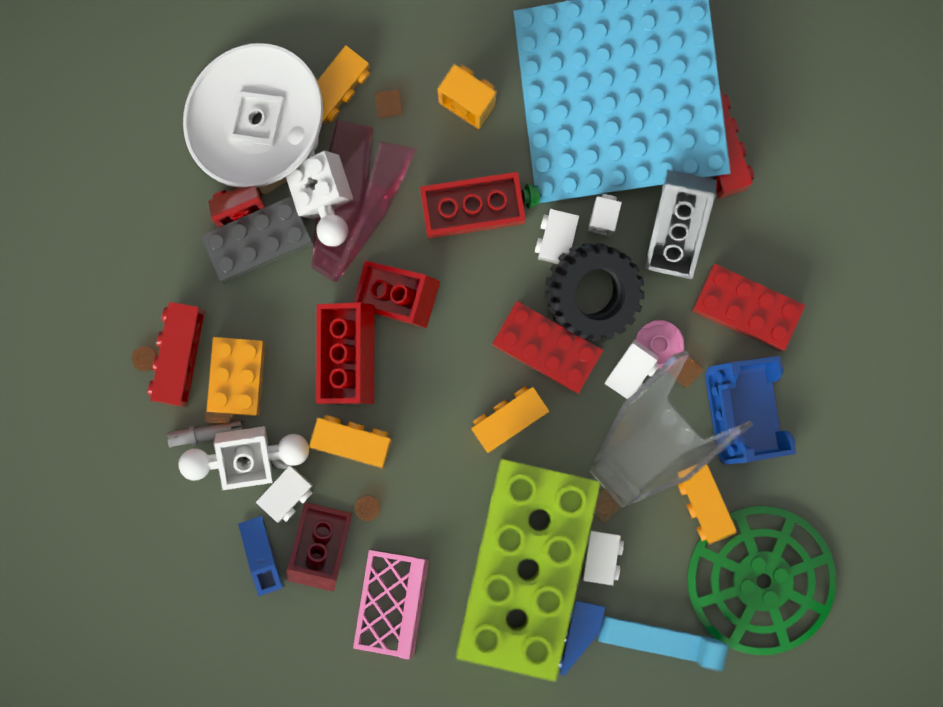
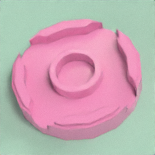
[636,320,684,369]

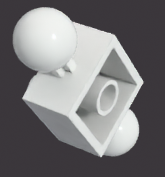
[286,127,354,246]
[179,426,309,490]

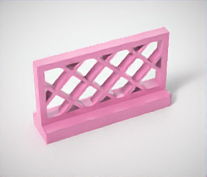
[353,550,430,659]

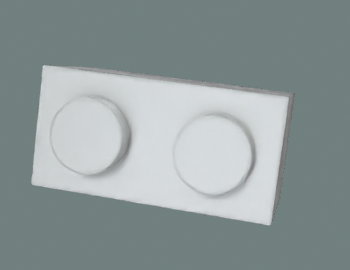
[587,194,622,237]
[535,209,579,264]
[605,339,659,400]
[256,466,314,523]
[582,530,624,585]

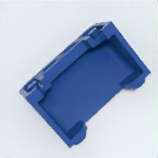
[705,356,796,465]

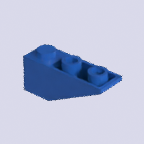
[238,516,285,596]
[559,599,605,676]

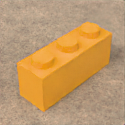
[317,46,370,125]
[471,386,549,453]
[676,463,737,545]

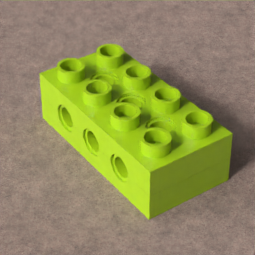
[456,459,600,681]

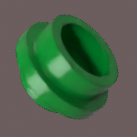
[521,184,540,208]

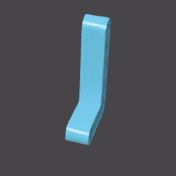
[598,616,729,671]

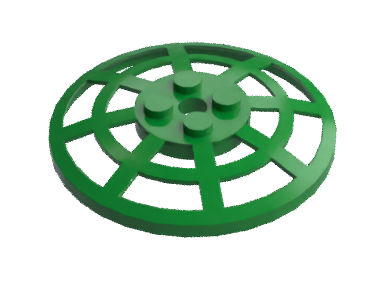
[687,506,836,655]

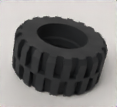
[544,243,645,341]

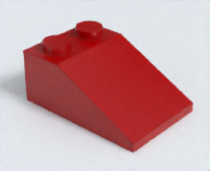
[208,186,266,227]
[353,261,440,328]

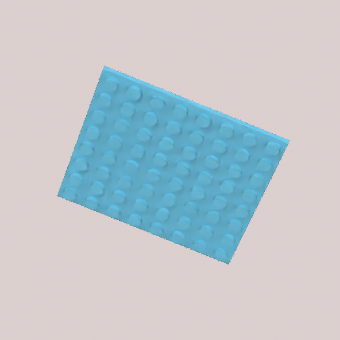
[514,0,731,204]

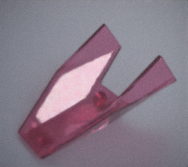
[311,120,417,282]

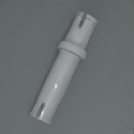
[167,420,243,447]

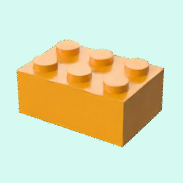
[437,64,496,130]
[207,337,266,416]
[309,415,392,468]

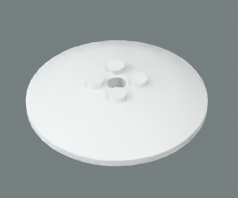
[183,43,323,188]

